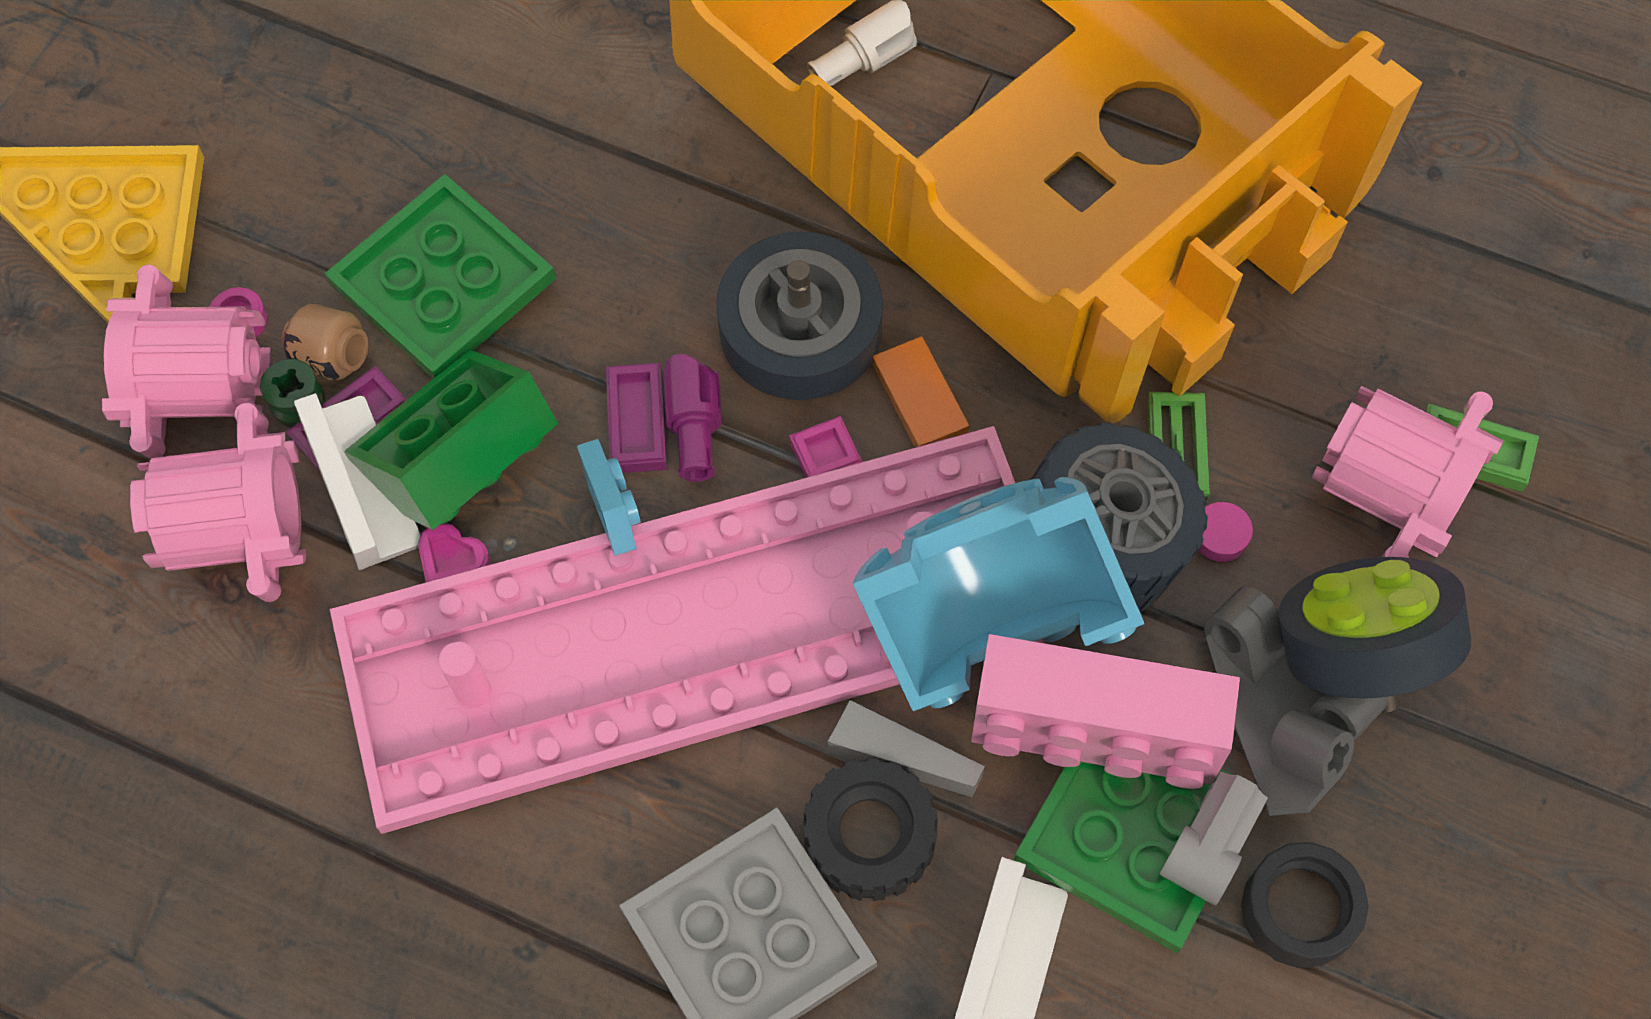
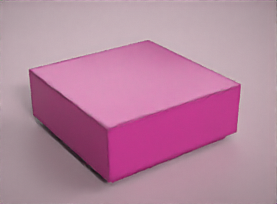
[789,416,863,478]

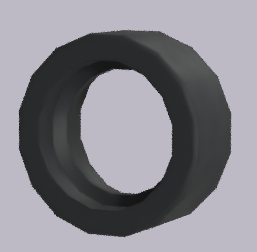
[1241,842,1369,968]

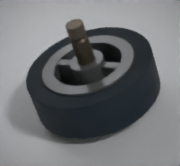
[716,231,883,400]

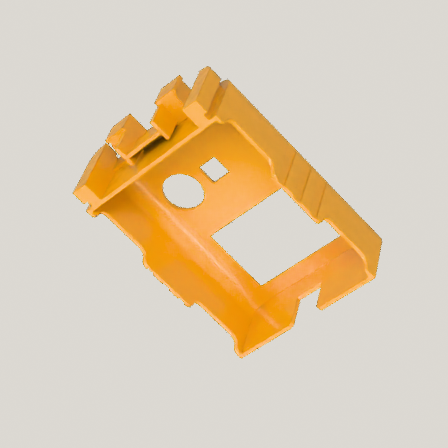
[669,0,1422,424]

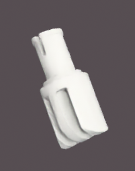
[807,0,917,86]

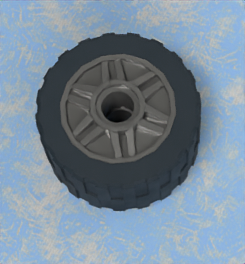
[1029,422,1208,612]

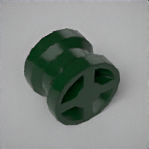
[260,359,326,428]

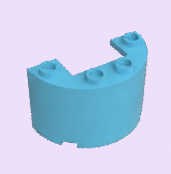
[852,477,1145,711]

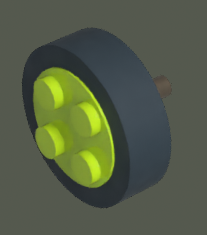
[1279,557,1471,712]

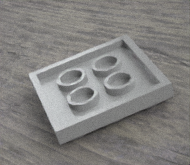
[619,808,877,1019]

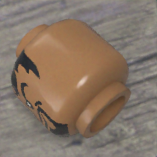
[282,304,368,380]

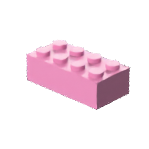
[971,634,1240,789]

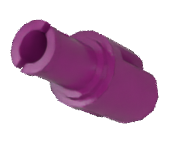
[664,354,722,482]

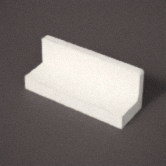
[294,393,421,570]
[955,857,1068,1019]

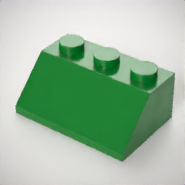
[343,349,559,530]

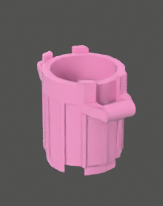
[102,265,272,459]
[1311,386,1503,558]
[130,403,306,602]

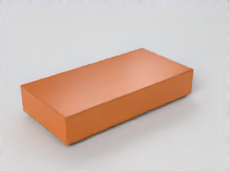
[872,336,969,448]

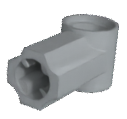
[1159,772,1268,906]

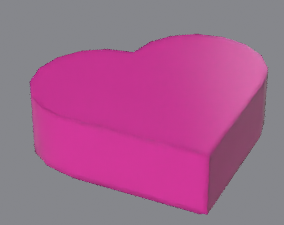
[419,523,491,582]

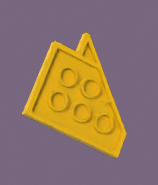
[0,145,205,323]

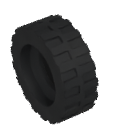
[803,758,938,901]

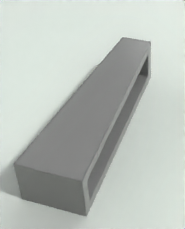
[828,700,985,797]

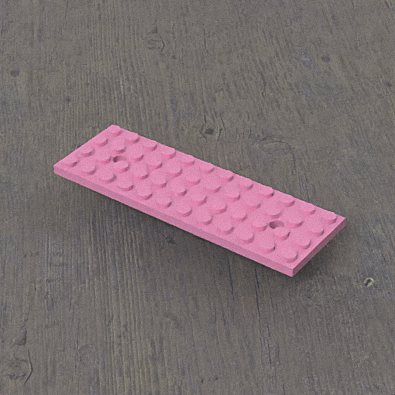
[330,426,1045,834]

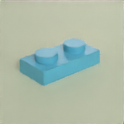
[577,439,641,556]

